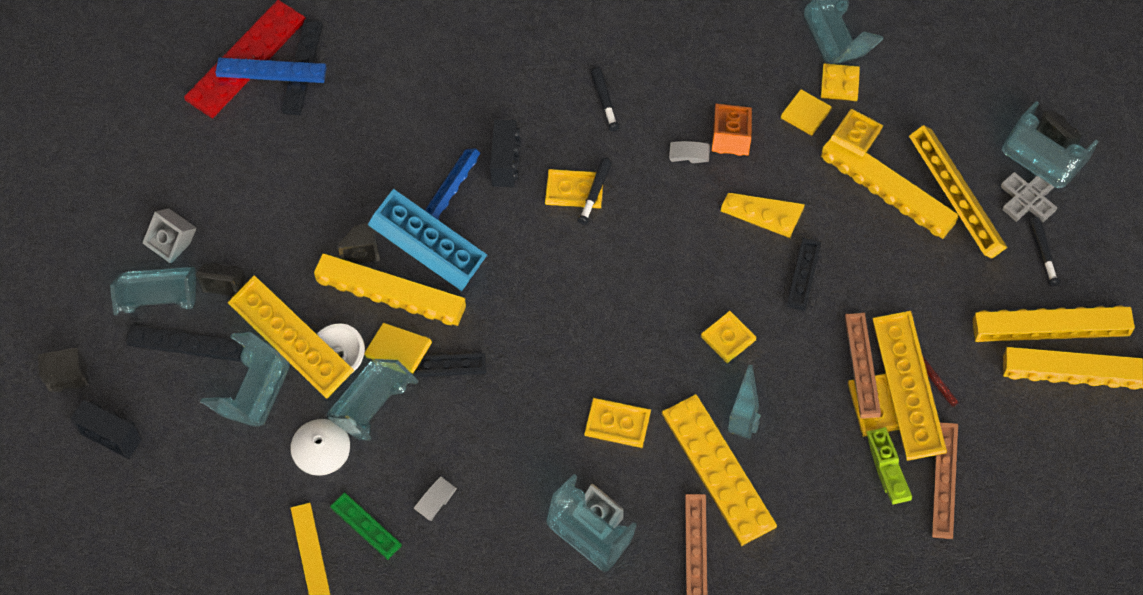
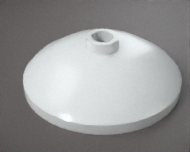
[317,324,365,374]
[291,419,350,475]

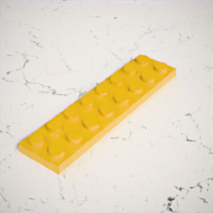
[228,275,354,398]
[873,311,947,461]
[662,394,777,546]

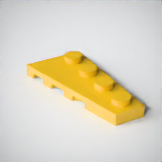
[721,193,805,238]

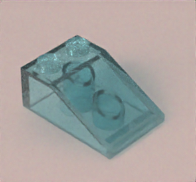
[728,365,761,439]

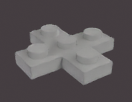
[1001,172,1057,222]

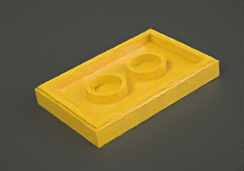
[830,109,883,157]
[545,169,603,208]
[364,323,432,374]
[848,374,899,436]
[585,398,651,448]

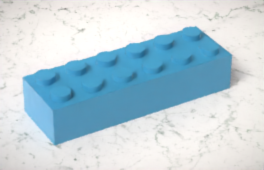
[368,189,487,291]

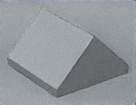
[573,484,623,540]

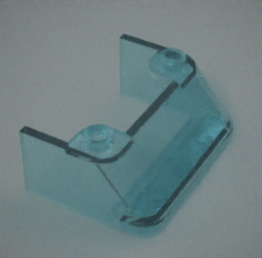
[804,0,884,64]
[1002,101,1099,188]
[110,267,196,315]
[200,332,289,426]
[327,359,418,441]
[547,474,637,572]

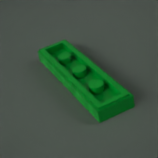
[330,492,402,560]

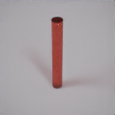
[923,357,959,407]

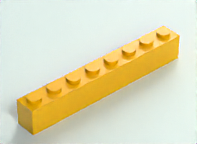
[909,125,1008,258]
[821,140,958,239]
[314,254,466,326]
[973,305,1135,342]
[1003,347,1143,389]

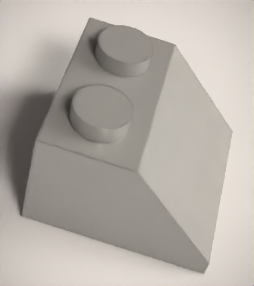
[143,208,196,263]

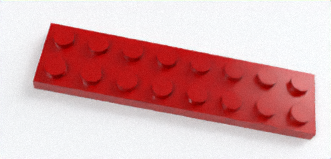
[184,0,306,119]

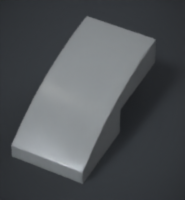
[669,141,710,164]
[414,477,457,521]

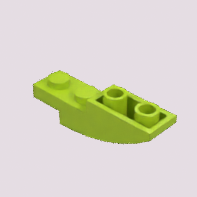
[867,427,912,505]

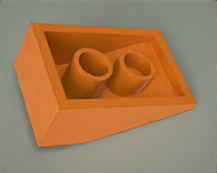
[712,104,752,156]

